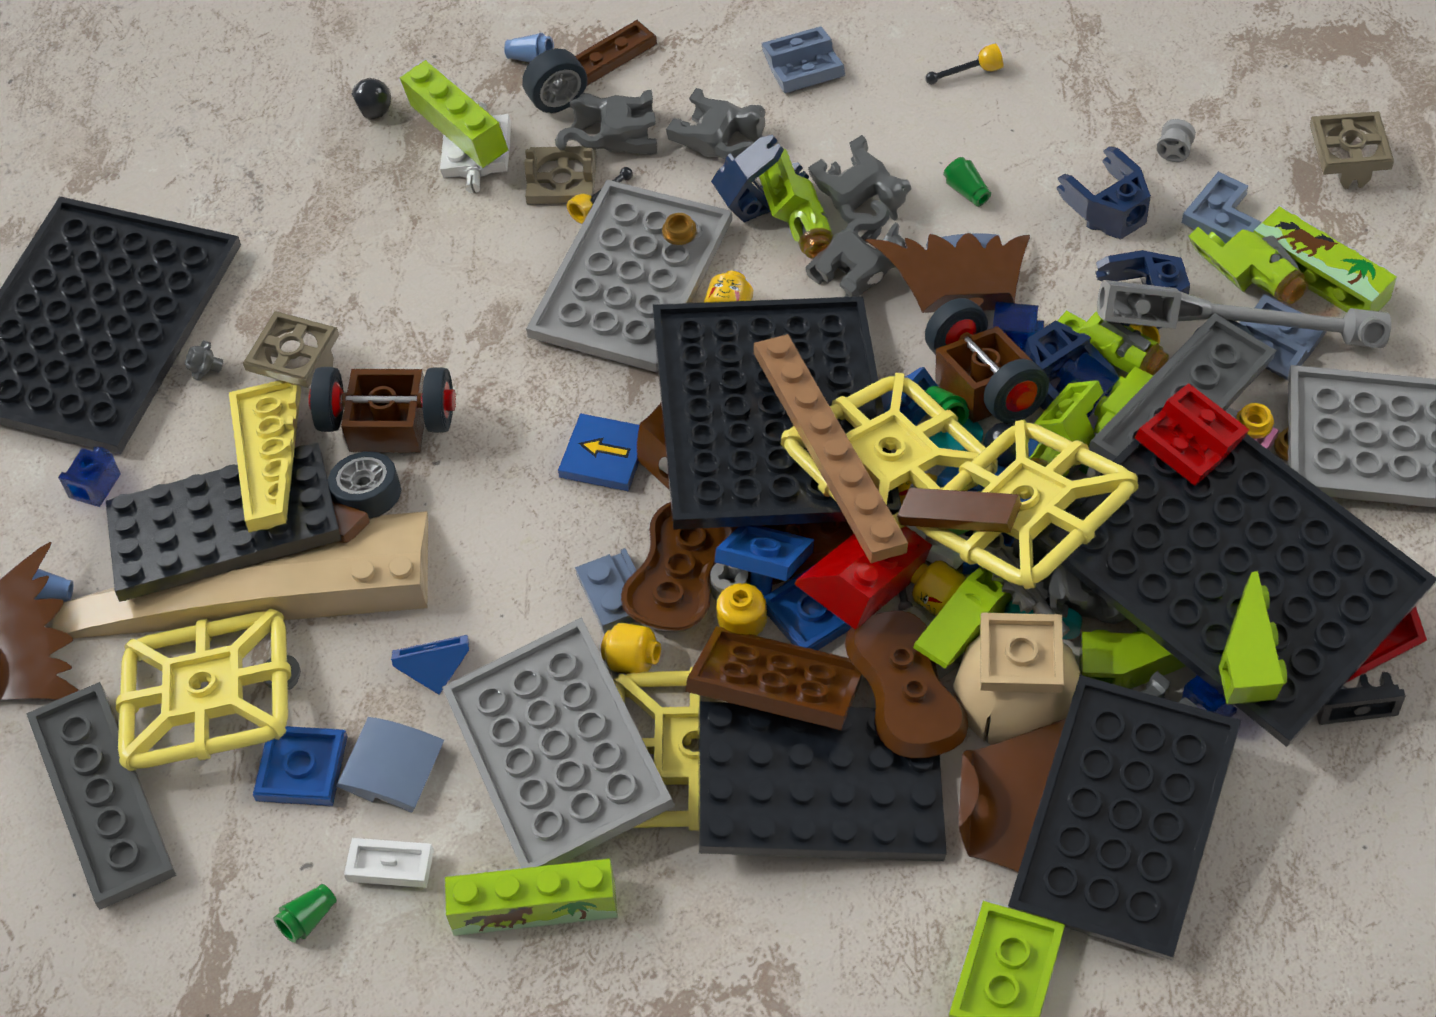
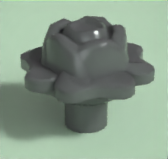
[185,340,223,381]

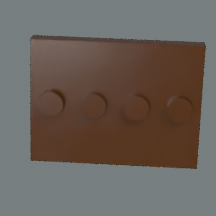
[685,626,863,730]

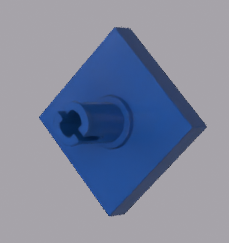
[714,526,814,596]

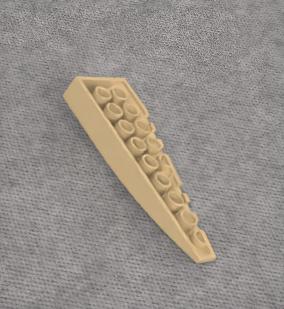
[53,511,428,638]

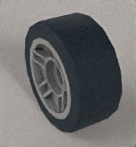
[522,48,588,113]
[327,451,402,519]

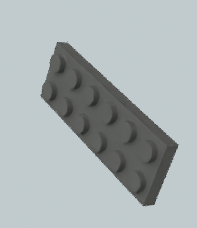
[1089,313,1276,461]
[26,682,177,910]

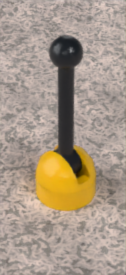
[925,43,1004,85]
[567,167,633,224]

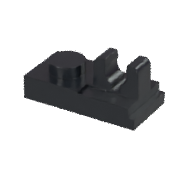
[1316,672,1406,725]

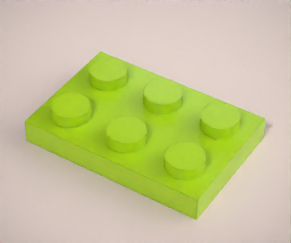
[949,901,1065,1017]

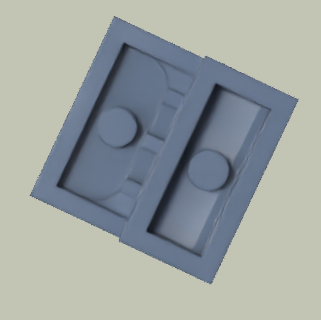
[761,26,845,93]
[1240,294,1327,380]
[336,717,444,813]

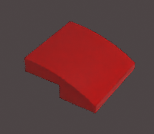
[1135,383,1249,486]

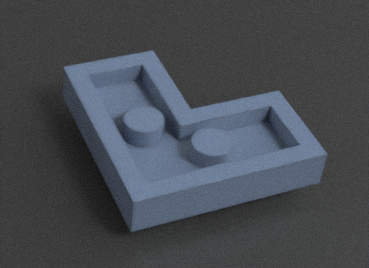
[1181,171,1261,244]

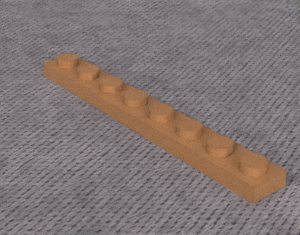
[754,334,908,563]

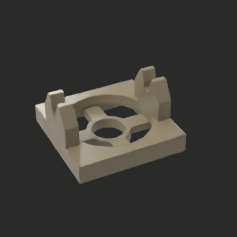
[1310,111,1394,189]
[524,146,597,204]
[243,311,339,388]

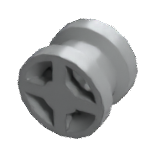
[1156,119,1196,162]
[710,563,749,602]

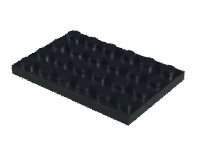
[106,442,342,602]
[1008,675,1241,961]
[698,701,947,861]

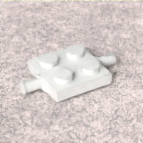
[440,102,511,193]

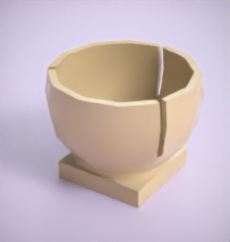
[953,613,1081,745]

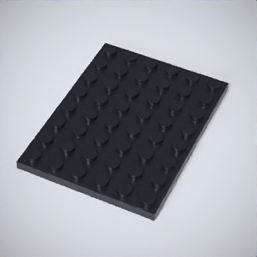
[0,196,241,454]
[653,296,901,530]
[1035,434,1436,747]

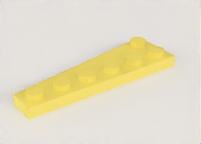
[229,380,301,532]

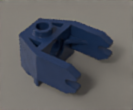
[711,135,809,222]
[1057,146,1151,240]
[1095,250,1190,329]
[1023,320,1119,411]

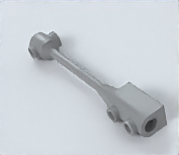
[1097,280,1391,348]

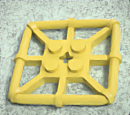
[781,372,998,528]
[916,419,1138,589]
[116,609,291,771]
[613,667,701,831]

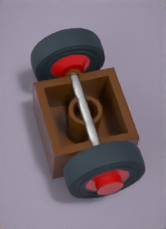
[925,298,1049,423]
[309,367,456,453]

